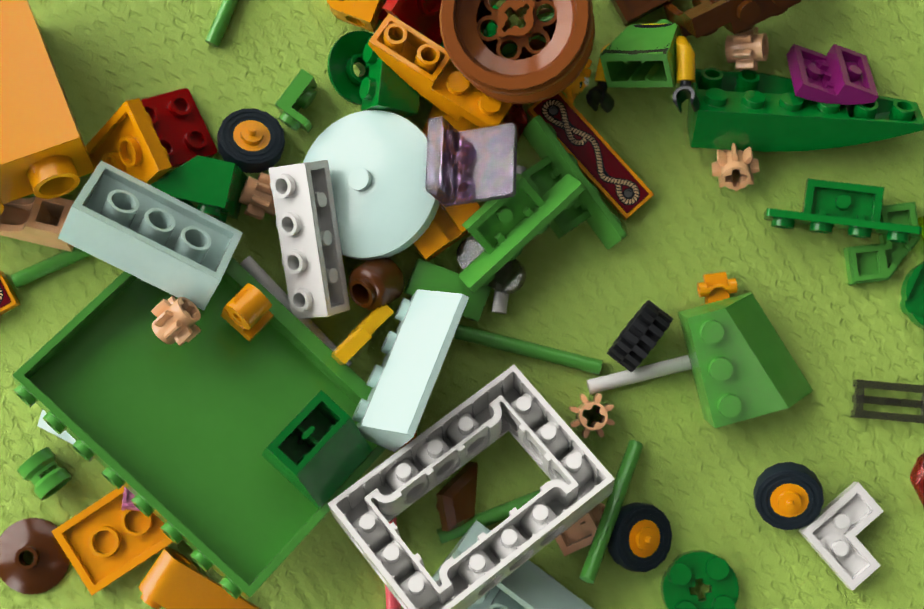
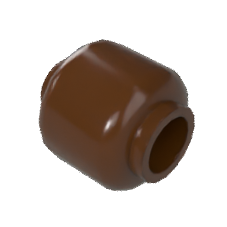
[349,258,404,311]

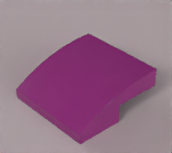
[786,44,879,105]

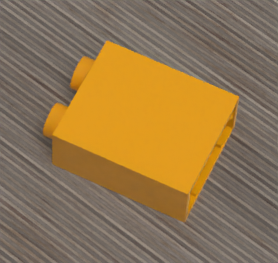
[0,0,95,215]

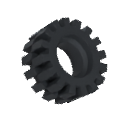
[607,300,673,372]

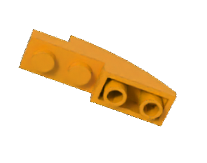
[368,13,513,135]

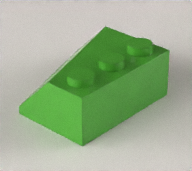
[678,292,813,428]

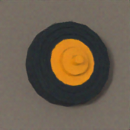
[217,109,285,173]
[753,462,824,530]
[607,502,672,572]

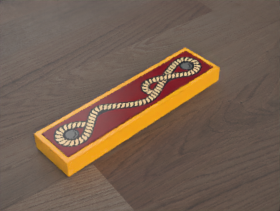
[527,92,654,221]

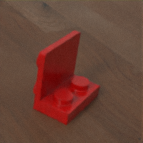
[120,88,217,169]

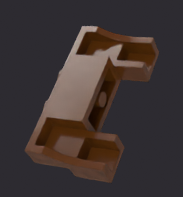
[663,0,801,38]

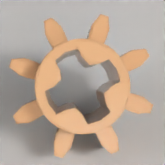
[725,26,769,71]
[711,143,760,191]
[238,172,275,220]
[151,296,201,346]
[569,393,615,438]

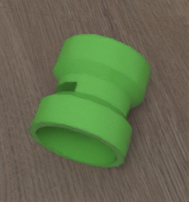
[17,447,72,501]

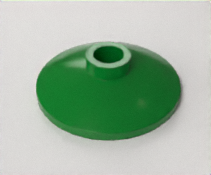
[327,31,373,105]

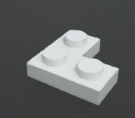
[798,481,884,591]

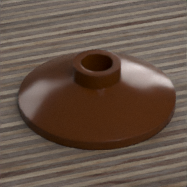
[0,518,70,594]

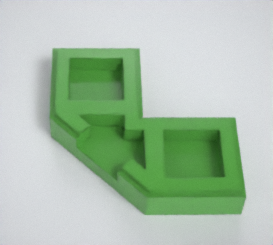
[843,202,921,285]

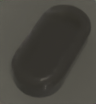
[457,236,526,294]

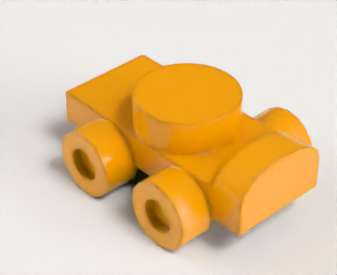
[697,272,737,306]

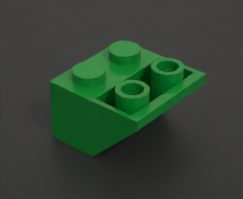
[151,155,248,223]
[261,390,373,509]

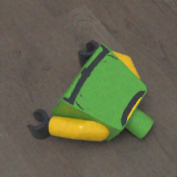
[586,19,700,113]

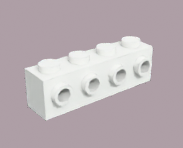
[268,160,350,318]

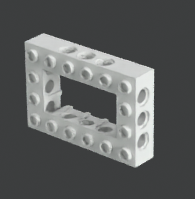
[328,365,615,609]

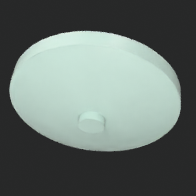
[303,110,443,260]

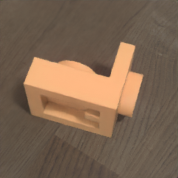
[555,503,605,556]

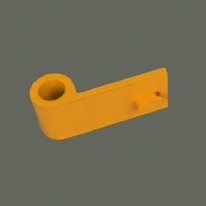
[138,547,261,609]

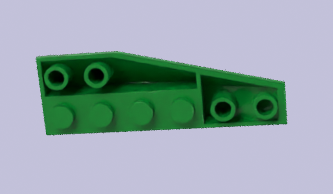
[687,67,924,152]

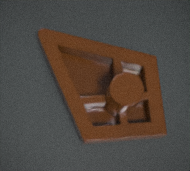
[436,462,478,532]

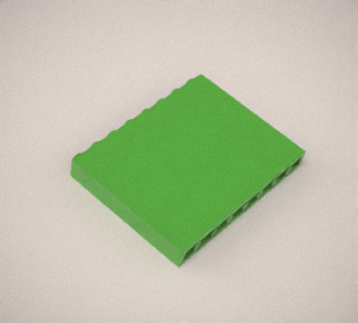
[12,257,386,600]

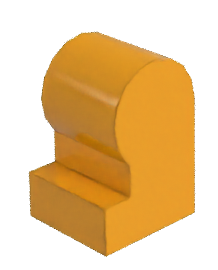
[327,0,387,32]
[221,283,274,342]

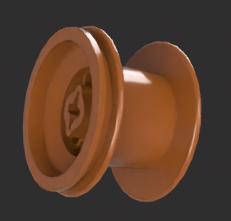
[439,0,595,104]

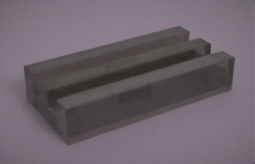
[851,380,924,424]

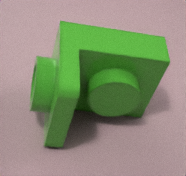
[275,69,317,133]

